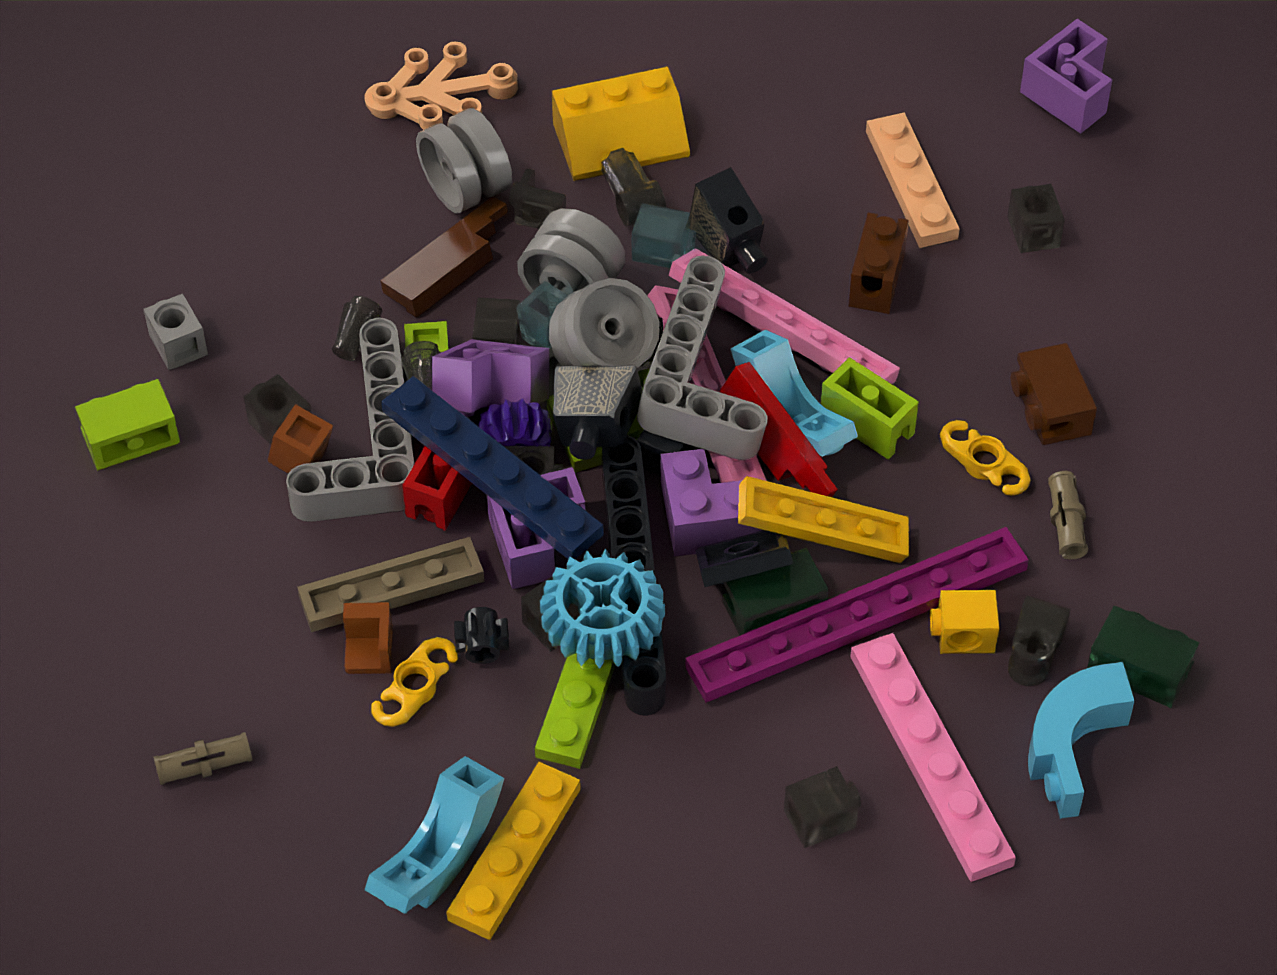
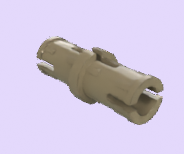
[1048,471,1088,560]
[153,732,253,785]

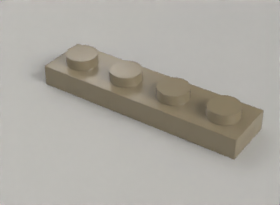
[297,537,485,632]

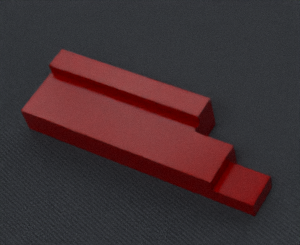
[719,362,838,497]

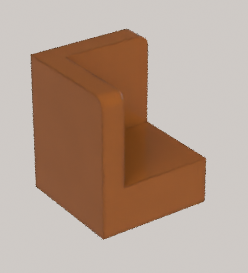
[268,404,333,474]
[343,602,393,674]

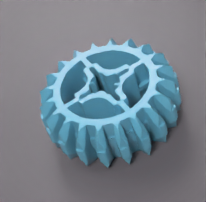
[540,549,665,669]

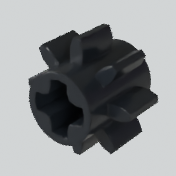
[454,607,509,664]

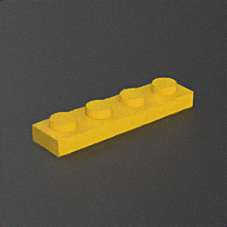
[738,476,909,563]
[447,762,581,940]

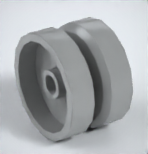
[416,108,512,213]
[517,208,625,310]
[549,278,659,368]

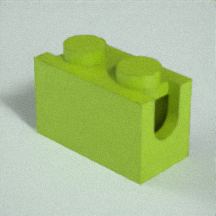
[821,357,919,460]
[75,379,180,471]

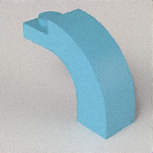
[731,330,858,457]
[1028,662,1134,819]
[365,756,505,914]

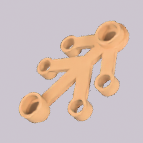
[365,41,518,130]

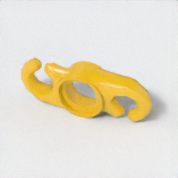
[940,420,1031,496]
[371,637,458,727]

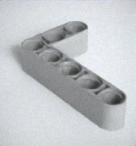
[637,255,768,460]
[286,318,414,521]

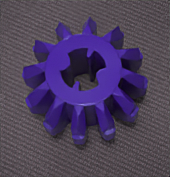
[478,398,552,463]

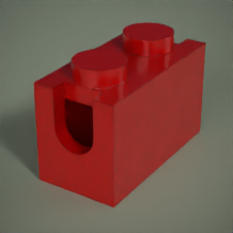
[402,446,472,530]

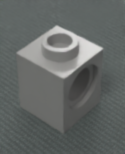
[143,293,208,370]

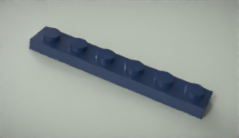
[381,376,604,560]

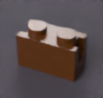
[848,212,909,314]
[1010,343,1097,445]

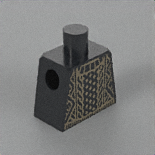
[688,167,768,274]
[553,366,643,460]

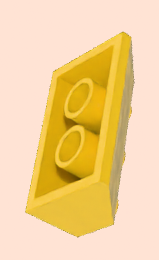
[552,67,690,181]

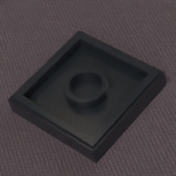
[695,530,793,587]

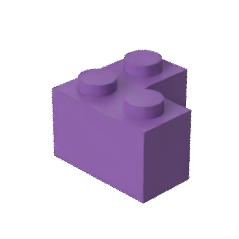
[1020,19,1112,134]
[432,339,549,417]
[661,449,762,556]
[487,467,585,589]

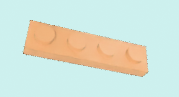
[866,112,960,248]

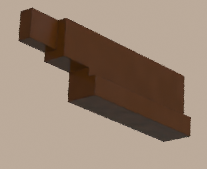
[380,197,508,318]

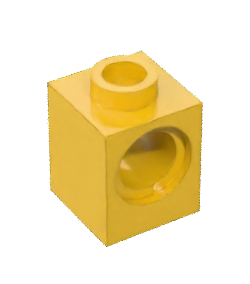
[930,590,999,654]

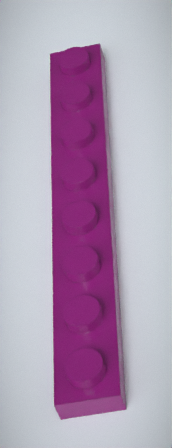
[685,527,1029,703]

